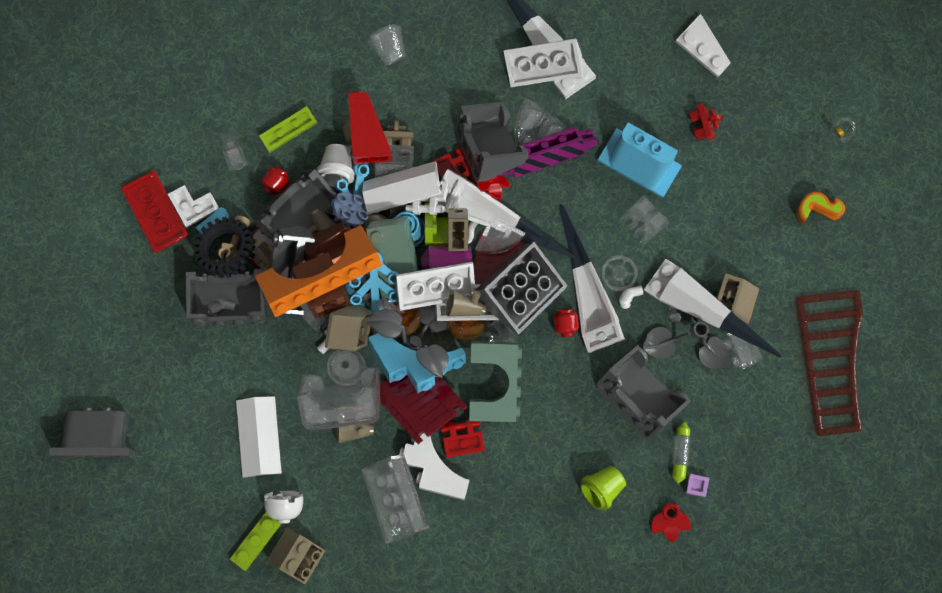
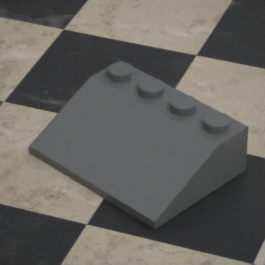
[475,242,568,335]

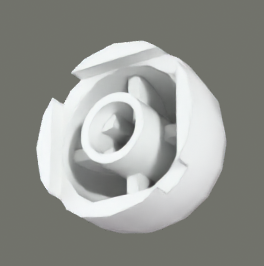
[264,491,303,523]

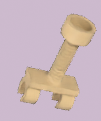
[219,216,250,261]

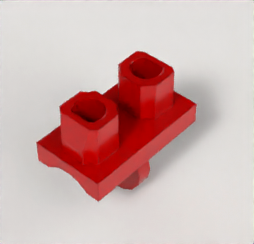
[689,103,723,140]

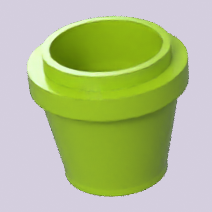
[581,465,626,511]

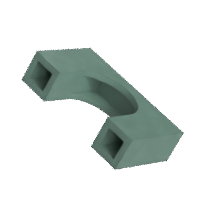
[469,341,522,422]

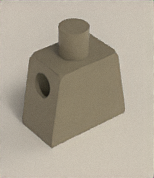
[448,208,468,251]

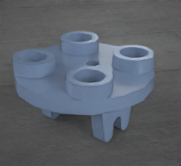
[332,193,369,226]

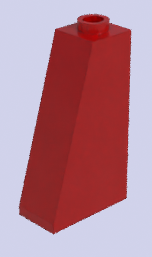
[348,91,392,164]

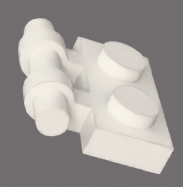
[406,181,449,215]

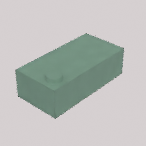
[366,216,420,301]

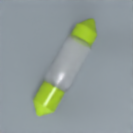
[672,422,690,483]

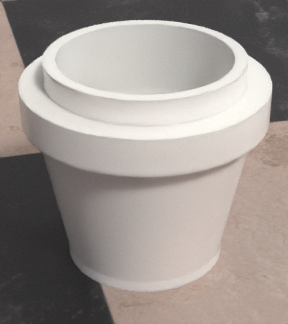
[317,144,355,187]

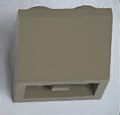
[716,273,759,325]
[325,304,373,351]
[267,527,326,584]

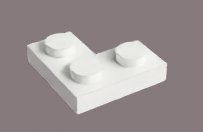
[168,185,219,228]

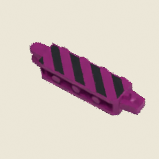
[499,127,598,178]

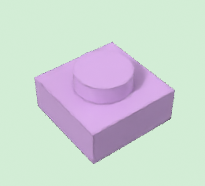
[686,474,709,498]

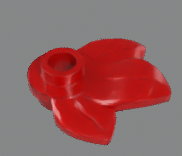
[476,175,510,199]
[651,503,691,543]

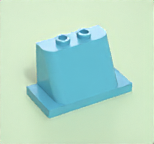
[598,122,682,198]

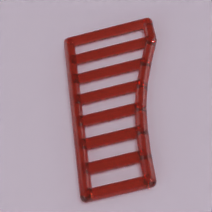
[796,290,863,436]

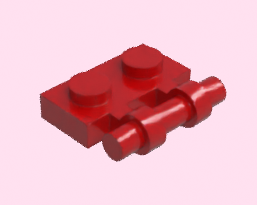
[433,148,476,184]
[441,419,485,458]

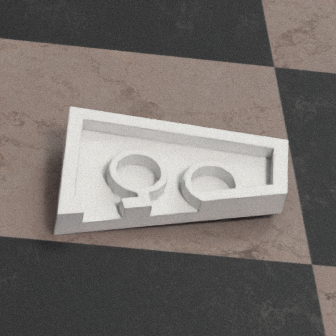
[676,14,730,78]

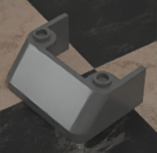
[264,226,315,315]

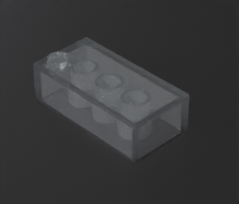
[361,454,429,544]

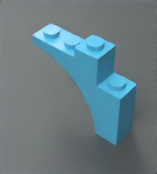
[368,333,466,393]

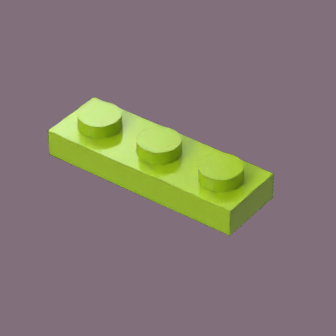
[259,106,317,153]
[230,512,282,571]

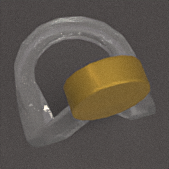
[829,117,857,144]

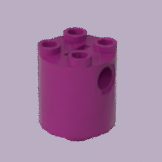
[421,245,472,270]

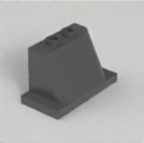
[49,408,135,460]

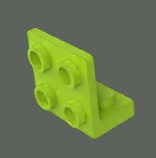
[425,203,462,245]

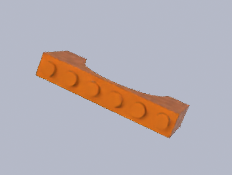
[255,225,383,317]

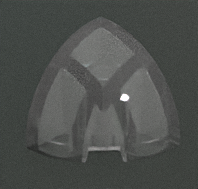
[515,98,567,146]
[475,216,526,254]

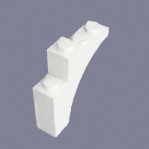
[399,434,469,500]

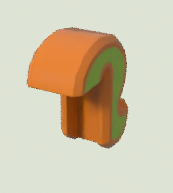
[796,192,845,225]

